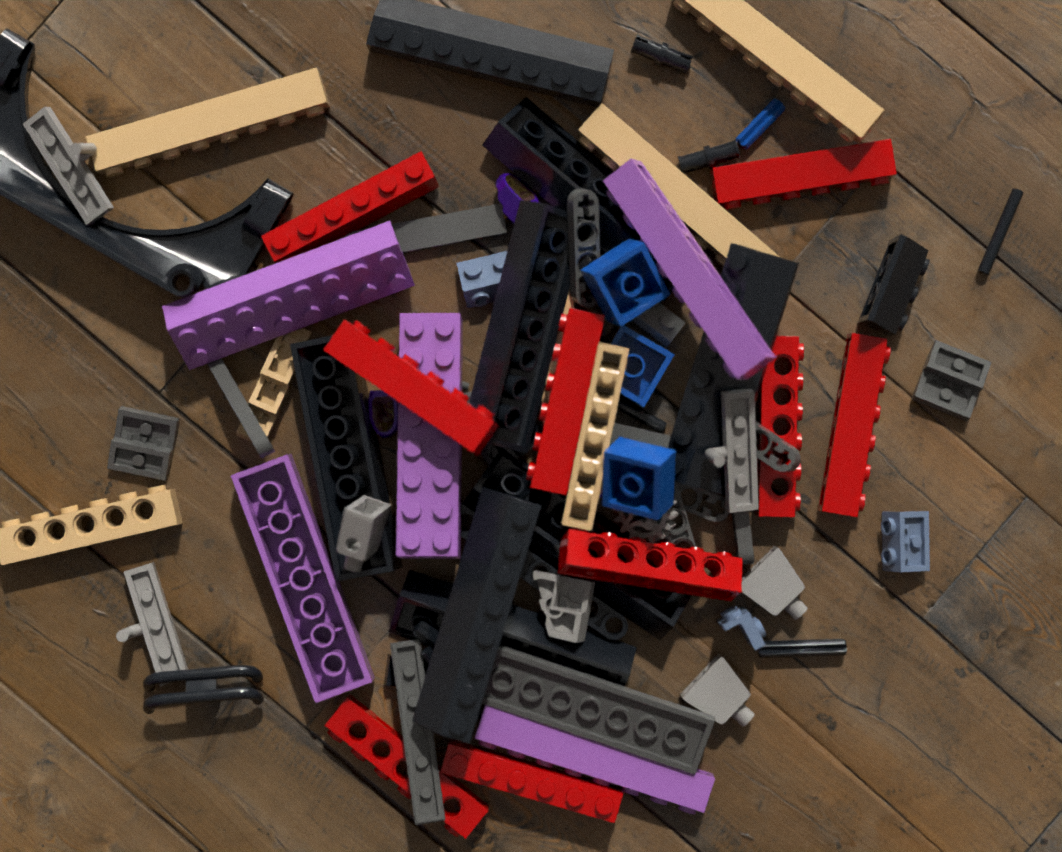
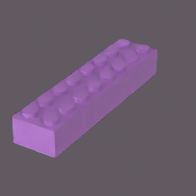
[162,221,415,370]
[396,313,463,559]
[231,454,375,703]

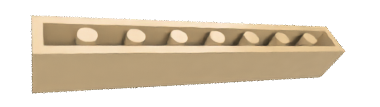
[673,0,884,145]
[86,67,330,177]
[577,103,779,267]

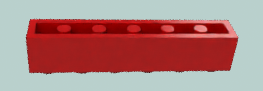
[710,139,897,210]
[261,151,439,263]
[526,308,605,495]
[323,320,499,456]
[818,333,891,517]
[440,738,623,823]

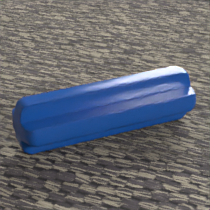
[736,98,785,150]

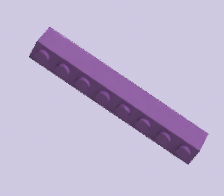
[603,158,776,380]
[474,705,715,814]

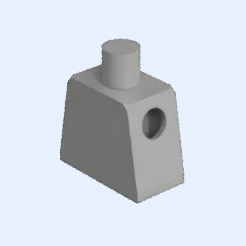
[336,495,392,572]
[742,546,808,620]
[680,653,755,727]

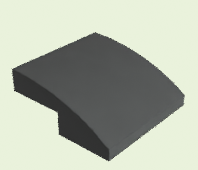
[911,340,991,422]
[107,406,180,481]

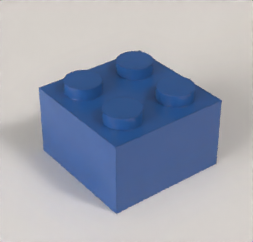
[580,238,671,327]
[610,325,675,408]
[602,437,676,520]

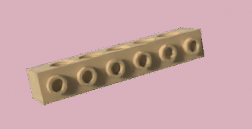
[561,342,630,531]
[0,485,183,565]

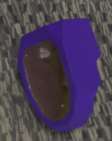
[495,173,539,224]
[368,390,398,438]

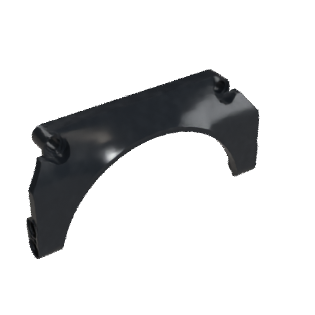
[0,28,294,298]

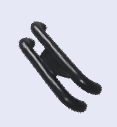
[143,665,264,714]

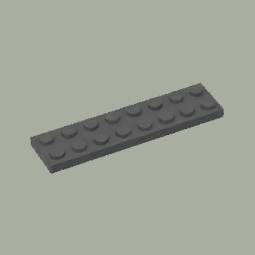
[482,645,715,774]

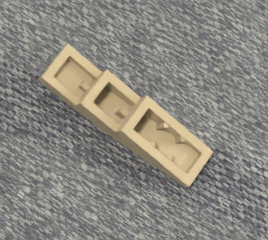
[236,328,312,442]

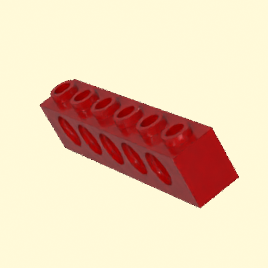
[755,336,804,517]
[558,528,742,602]
[324,694,489,839]

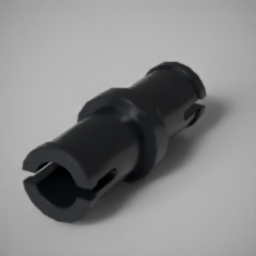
[630,34,693,74]
[678,140,741,174]

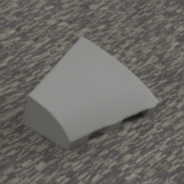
[533,571,595,643]

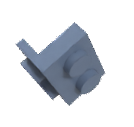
[457,251,507,308]
[716,606,767,650]

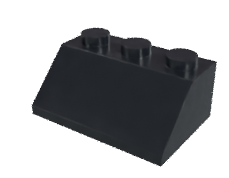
[857,234,930,336]

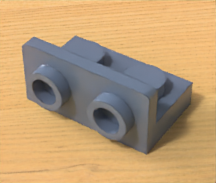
[880,511,930,573]

